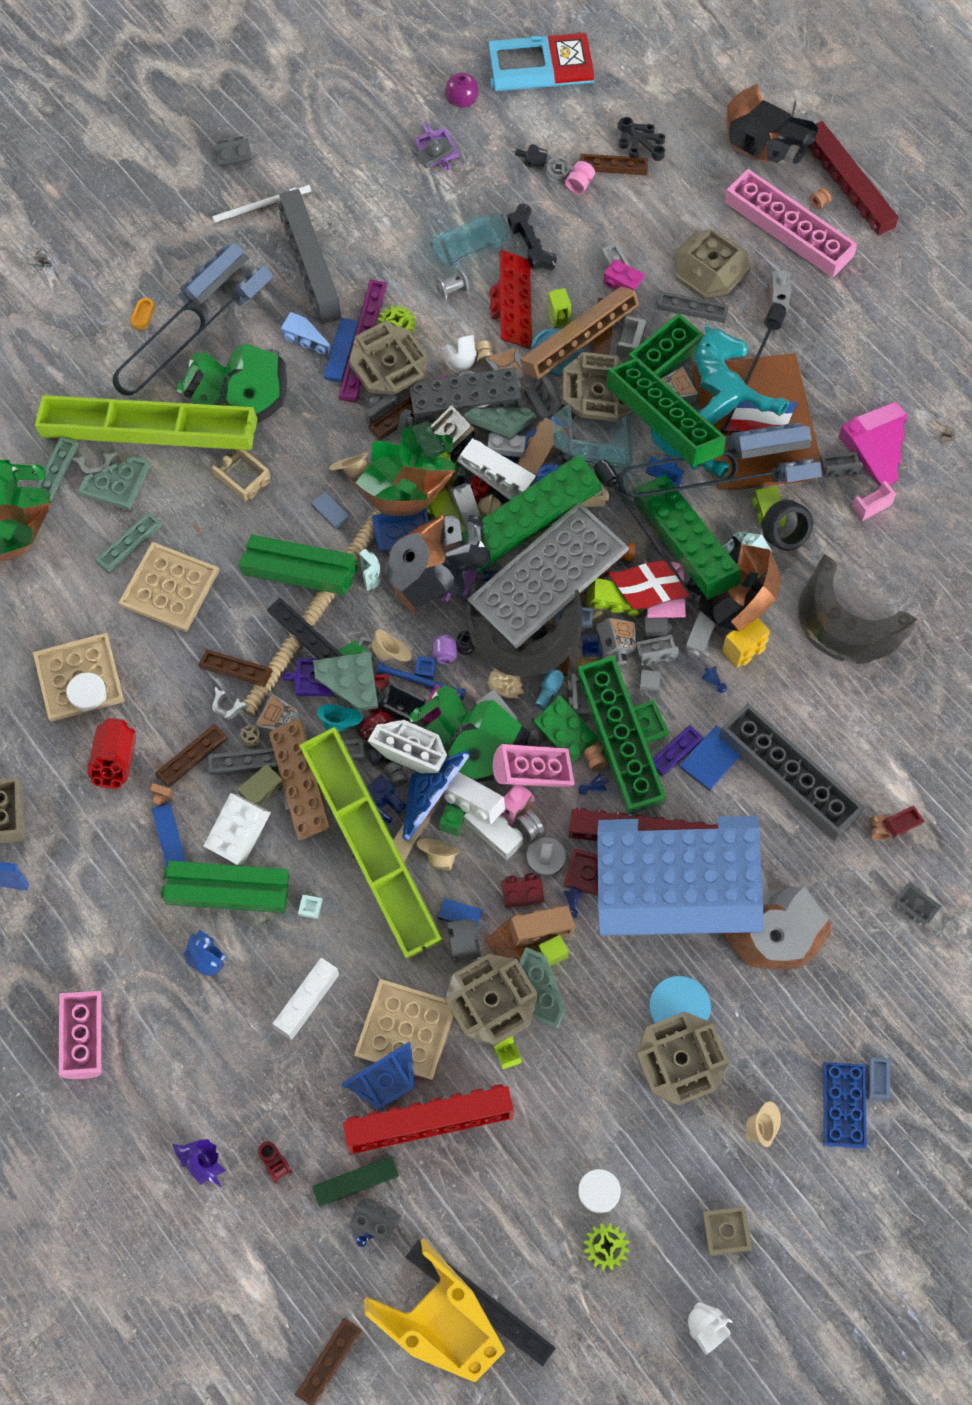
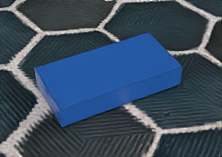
[438,899,482,927]

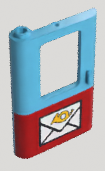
[488,33,594,92]

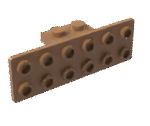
[269,718,331,841]

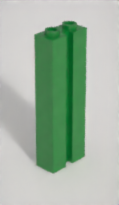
[238,534,358,595]
[161,861,289,913]

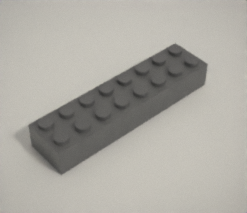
[277,189,341,324]
[719,703,864,841]

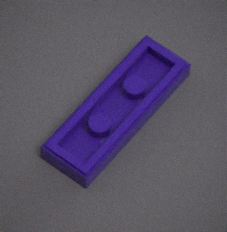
[653,725,703,777]

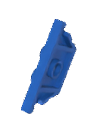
[342,1041,415,1109]

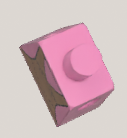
[500,785,535,828]

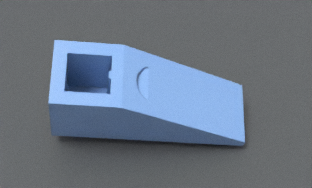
[281,312,331,356]

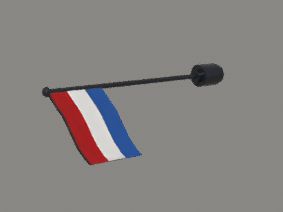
[721,303,797,434]

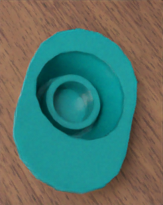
[317,704,363,732]

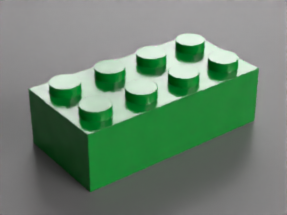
[628,313,704,378]

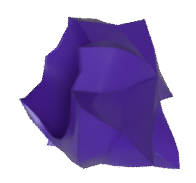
[172,1139,226,1187]

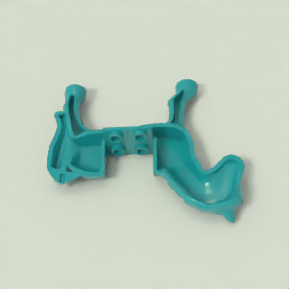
[650,323,790,479]

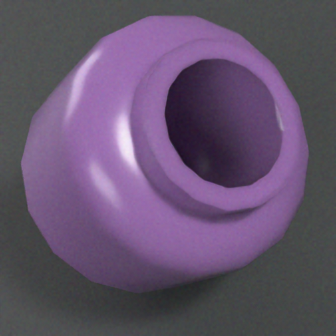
[432,635,457,664]

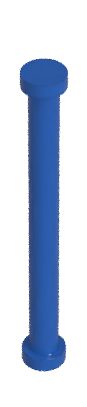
[376,662,466,700]

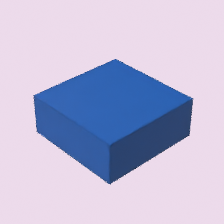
[414,656,437,679]

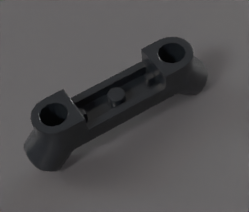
[507,203,557,270]

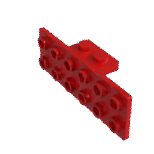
[489,250,532,349]

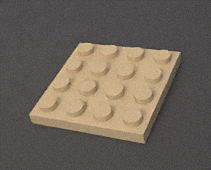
[118,542,220,633]
[33,633,125,722]
[354,979,454,1082]

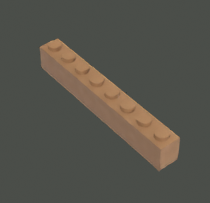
[520,286,639,379]

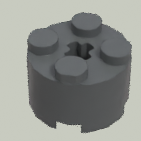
[447,919,481,962]

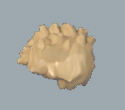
[487,665,524,699]

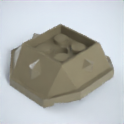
[674,229,751,299]
[349,321,429,395]
[562,352,632,422]
[445,954,538,1046]
[636,1012,729,1106]

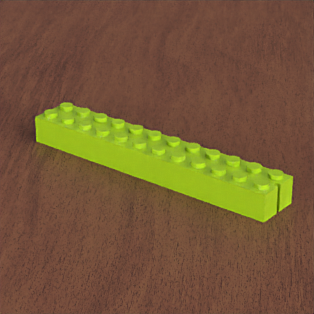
[35,395,257,450]
[299,727,444,960]

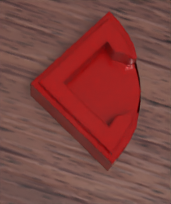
[374,674,390,691]

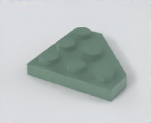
[464,407,537,438]
[78,457,151,510]
[313,652,378,711]
[519,947,566,1028]

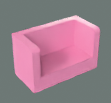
[852,481,896,521]

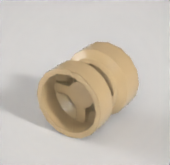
[475,341,494,366]

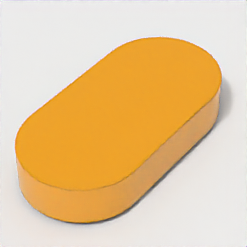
[131,298,155,330]

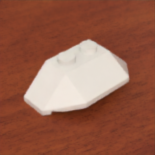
[368,720,447,773]

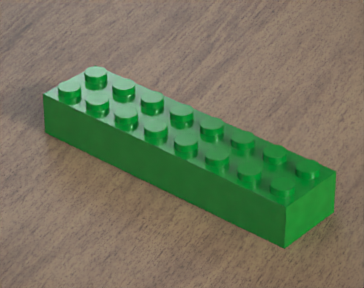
[606,358,726,467]
[461,454,602,573]
[633,474,741,599]
[576,656,667,815]

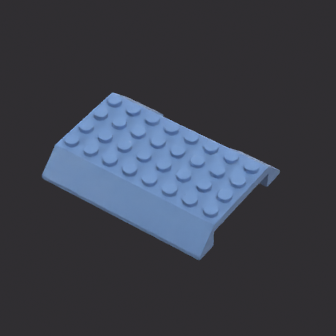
[597,816,763,936]

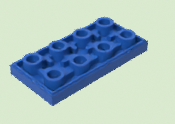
[823,1062,867,1149]

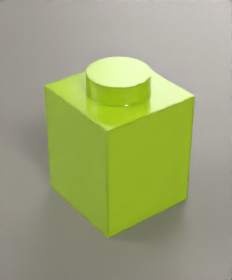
[538,935,569,967]

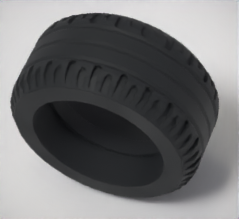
[762,500,813,551]

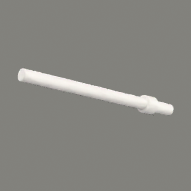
[212,185,311,223]

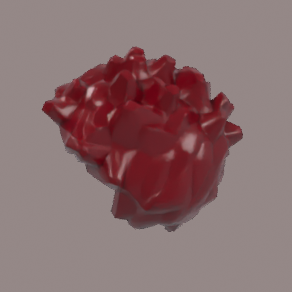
[357,713,394,740]

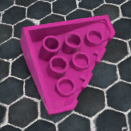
[839,402,907,487]

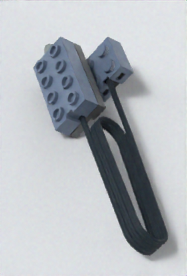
[112,242,274,396]
[617,422,822,497]

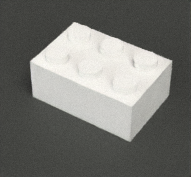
[204,793,271,865]

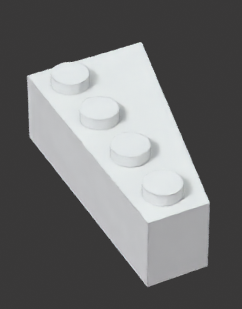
[457,438,536,500]

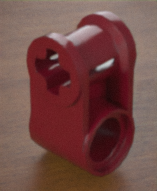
[258,1141,293,1184]

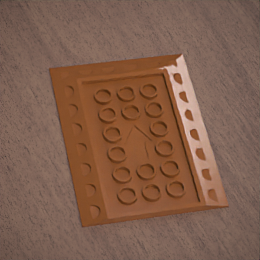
[691,353,825,490]

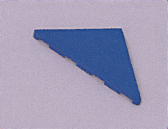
[402,751,470,841]

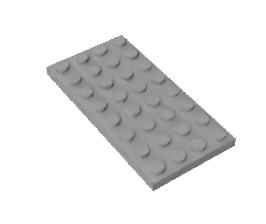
[467,502,629,649]

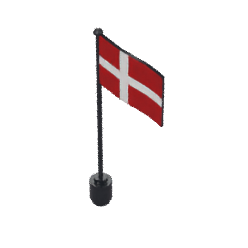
[593,459,695,610]

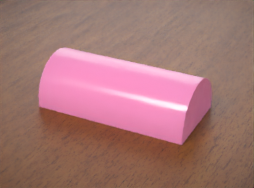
[493,744,575,788]
[59,991,102,1079]

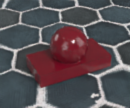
[882,805,925,838]

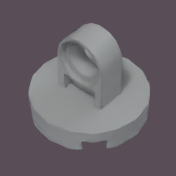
[527,837,566,877]

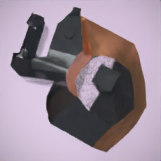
[726,83,819,164]
[387,514,491,619]
[687,536,781,632]

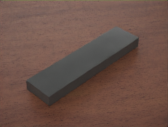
[656,291,729,323]

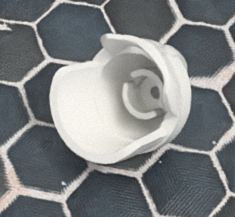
[441,334,477,373]
[688,1302,732,1355]

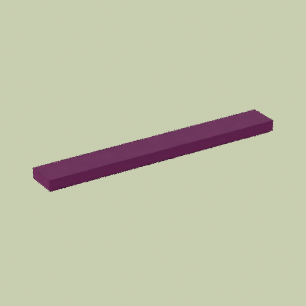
[339,280,387,403]

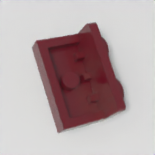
[501,873,545,908]

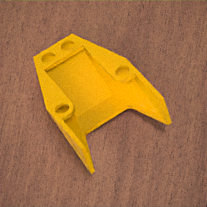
[364,1238,505,1382]

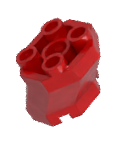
[88,718,136,789]

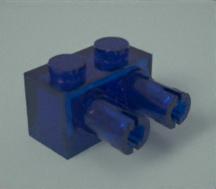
[367,774,407,827]

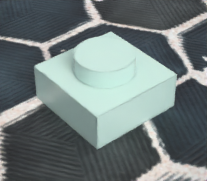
[298,895,323,919]

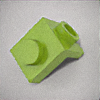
[494,1036,522,1070]

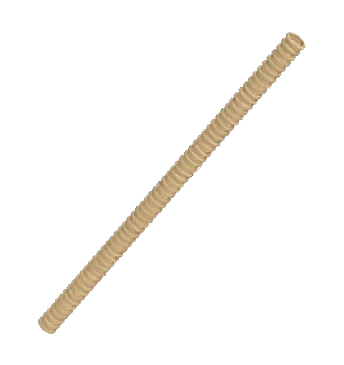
[242,454,423,716]

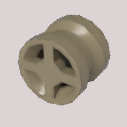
[240,725,261,748]

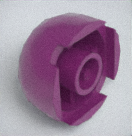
[445,73,479,107]

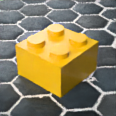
[722,618,770,668]

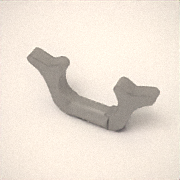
[72,451,118,476]
[212,687,249,720]

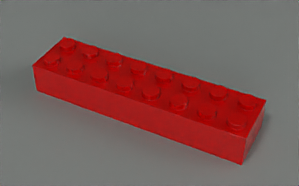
[343,1084,514,1155]

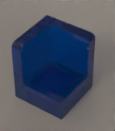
[581,634,603,663]

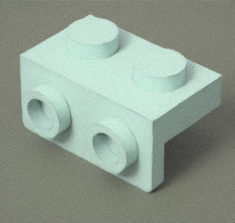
[359,549,381,591]

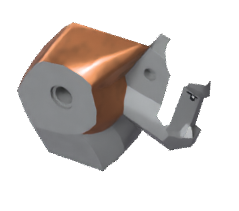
[723,870,831,970]

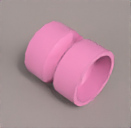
[565,161,595,194]

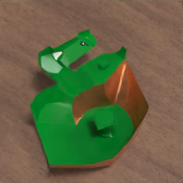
[349,426,457,516]
[0,460,51,562]

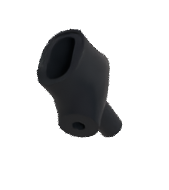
[515,144,548,167]

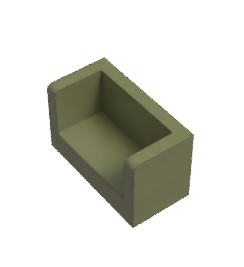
[237,764,283,807]

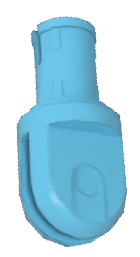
[535,669,564,709]

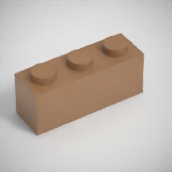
[518,417,566,476]
[508,905,576,948]

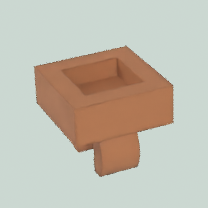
[150,783,174,806]

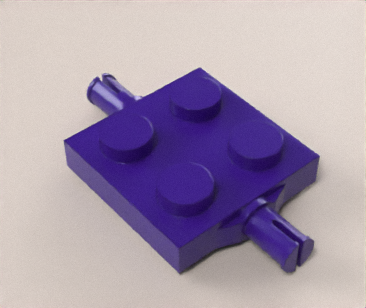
[283,658,334,697]

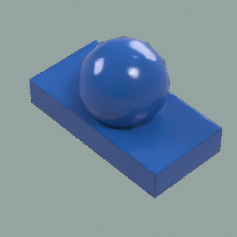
[646,457,684,487]

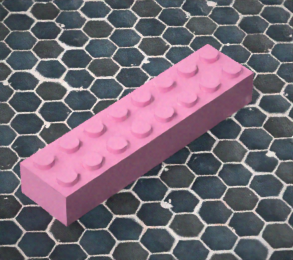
[724,169,857,278]

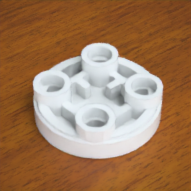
[67,673,107,712]
[578,1169,621,1213]

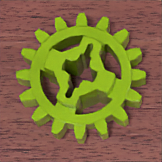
[378,305,416,334]
[583,1223,630,1271]

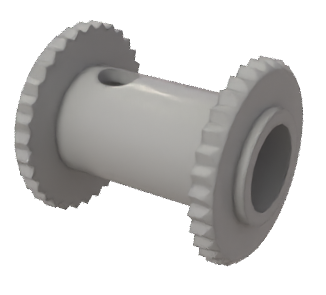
[435,268,469,301]

